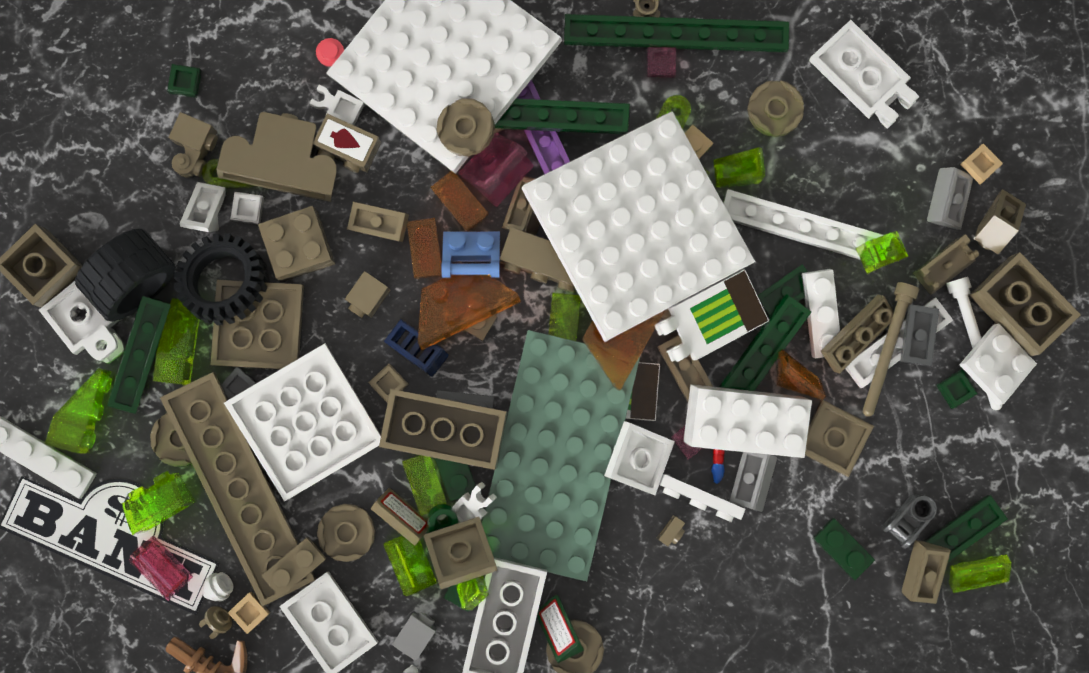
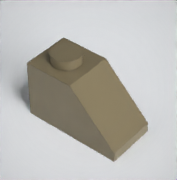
[974,189,1026,254]

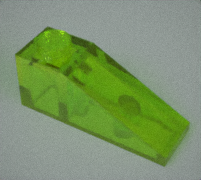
[153,298,199,386]

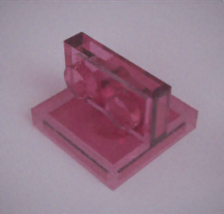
[458,132,534,207]

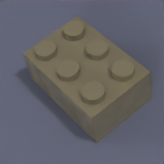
[969,252,1081,356]

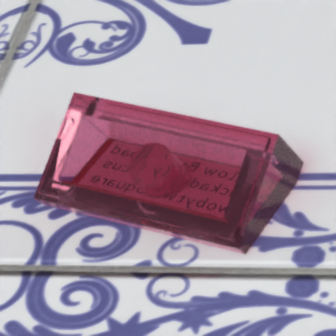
[129,536,193,601]

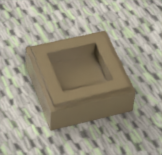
[368,363,409,404]

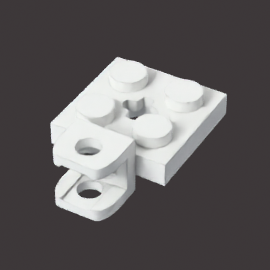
[39,281,125,363]

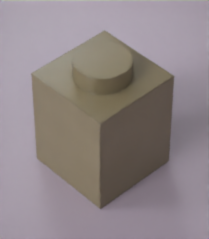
[345,271,391,318]

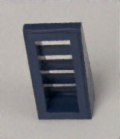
[384,319,449,377]

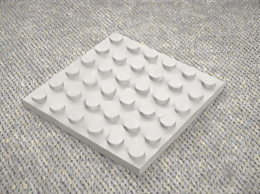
[327,0,562,174]
[521,111,755,342]

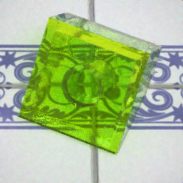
[122,471,196,535]

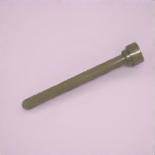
[863,282,920,417]

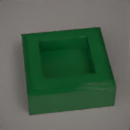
[167,64,202,98]
[936,370,978,409]

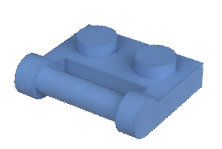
[442,231,500,278]

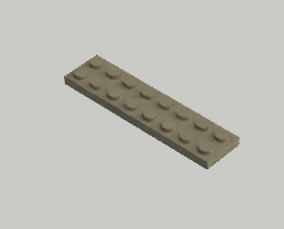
[160,372,316,607]

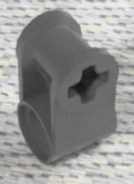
[882,494,937,549]

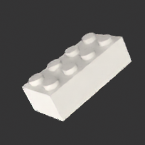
[684,385,812,458]
[462,557,547,673]

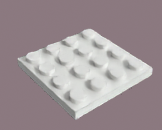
[224,343,381,502]

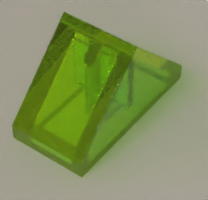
[714,147,766,187]
[856,231,909,274]

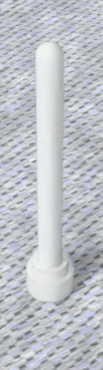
[946,277,1002,410]

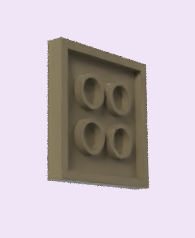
[210,280,304,369]

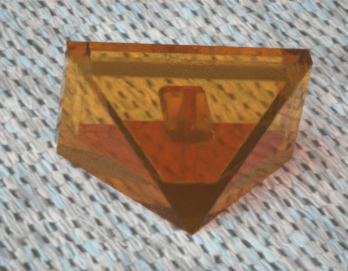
[776,350,826,400]

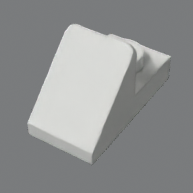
[180,182,226,232]

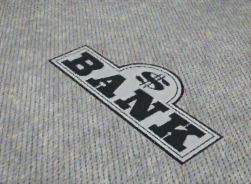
[0,476,219,615]

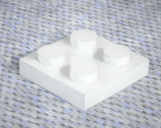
[959,324,1037,405]
[604,421,675,495]

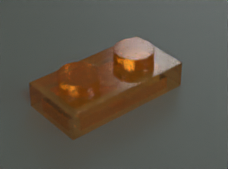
[430,171,488,232]
[407,218,442,279]

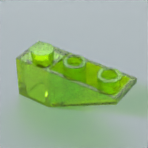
[45,368,112,453]

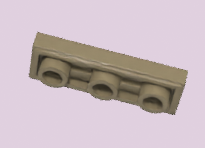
[821,295,894,374]

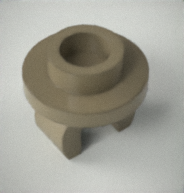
[199,606,232,639]

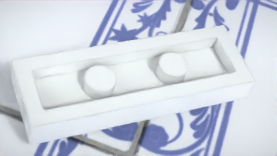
[802,269,840,359]
[659,474,745,522]

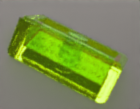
[383,535,437,596]

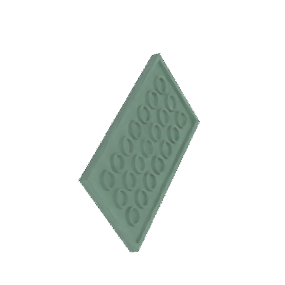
[482,330,640,582]

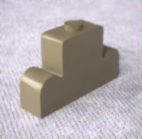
[217,112,336,202]

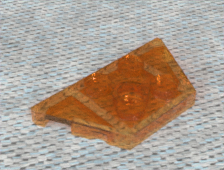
[418,275,521,350]
[582,310,665,391]

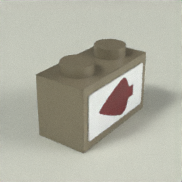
[313,113,381,173]

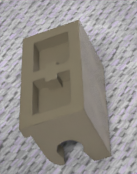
[913,234,979,295]

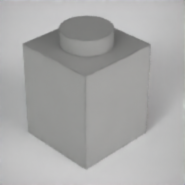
[392,612,438,661]

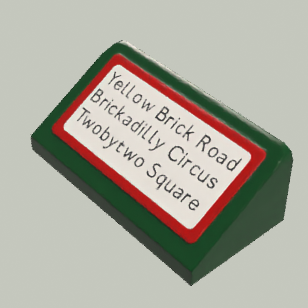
[537,594,584,663]

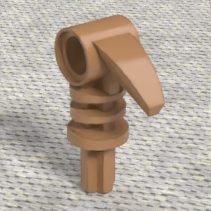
[165,637,247,673]

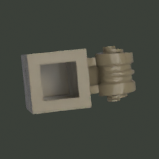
[168,112,218,178]

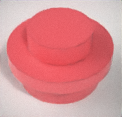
[316,38,344,67]

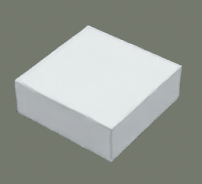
[230,192,264,225]

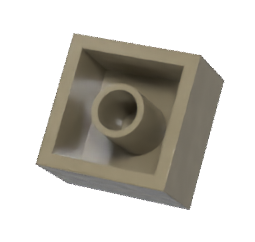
[258,206,335,282]
[0,224,83,308]

